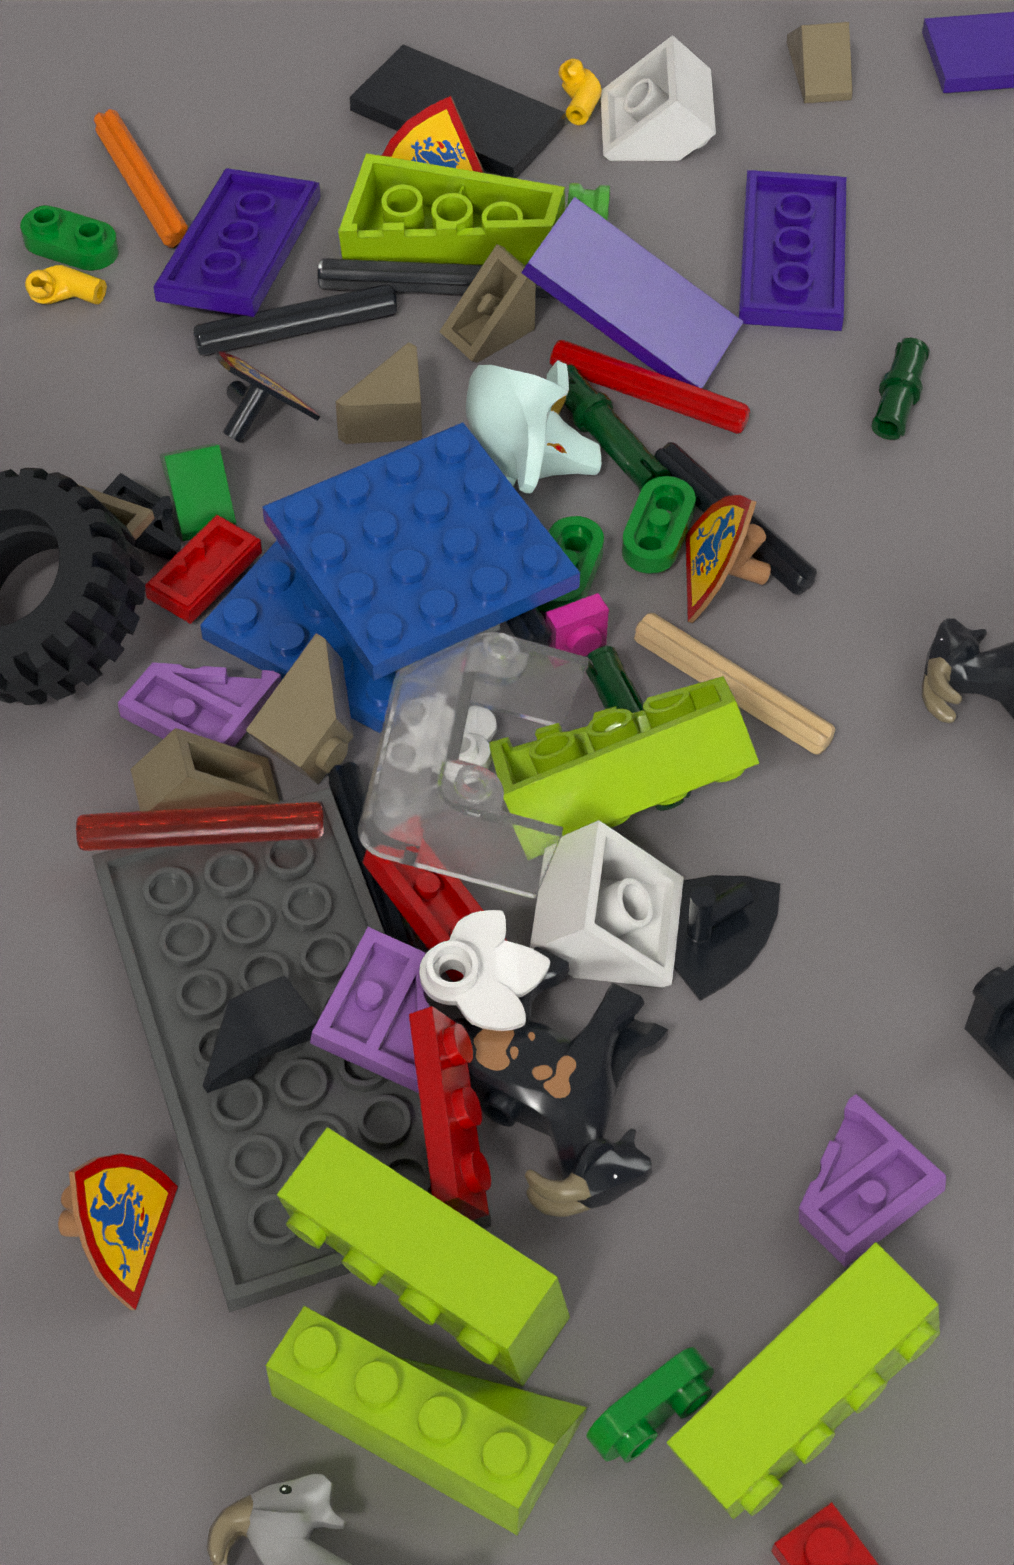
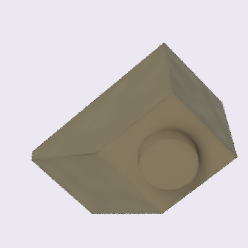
[246,633,353,785]
[130,728,280,830]

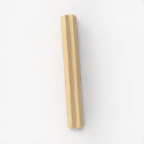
[634,613,835,755]

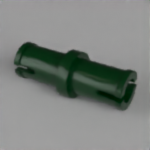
[871,337,930,440]

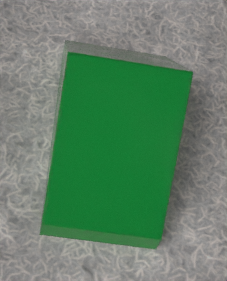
[160,443,237,541]

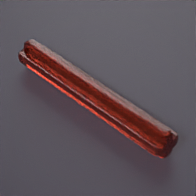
[76,802,324,851]

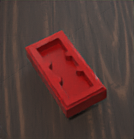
[145,515,262,624]

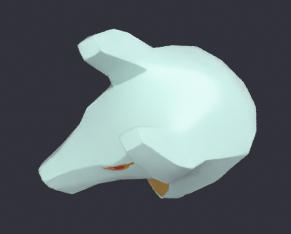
[466,361,602,493]

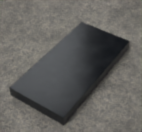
[350,44,565,178]

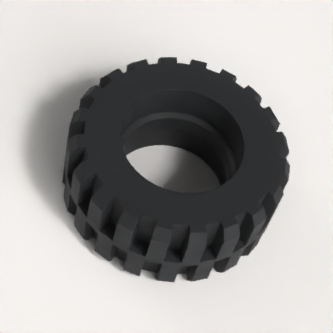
[0,467,146,705]

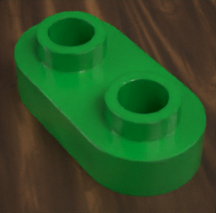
[20,205,119,271]
[622,476,696,574]
[537,516,604,613]
[586,1347,714,1463]

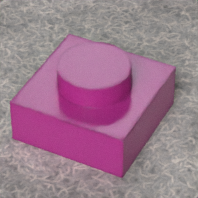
[546,593,609,664]

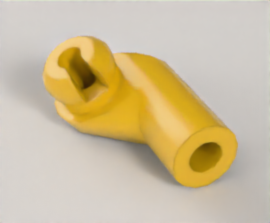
[558,58,602,126]
[25,265,107,305]

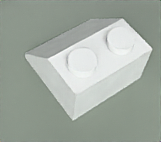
[601,35,716,161]
[530,820,684,988]

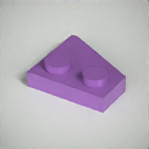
[118,662,281,747]
[310,927,429,1093]
[799,1094,946,1267]

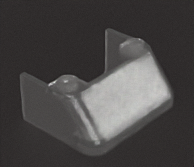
[358,632,589,899]

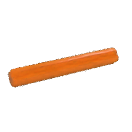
[94,109,188,248]

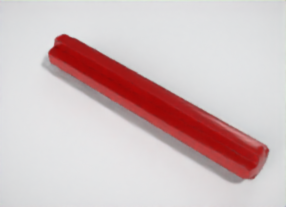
[550,339,750,434]

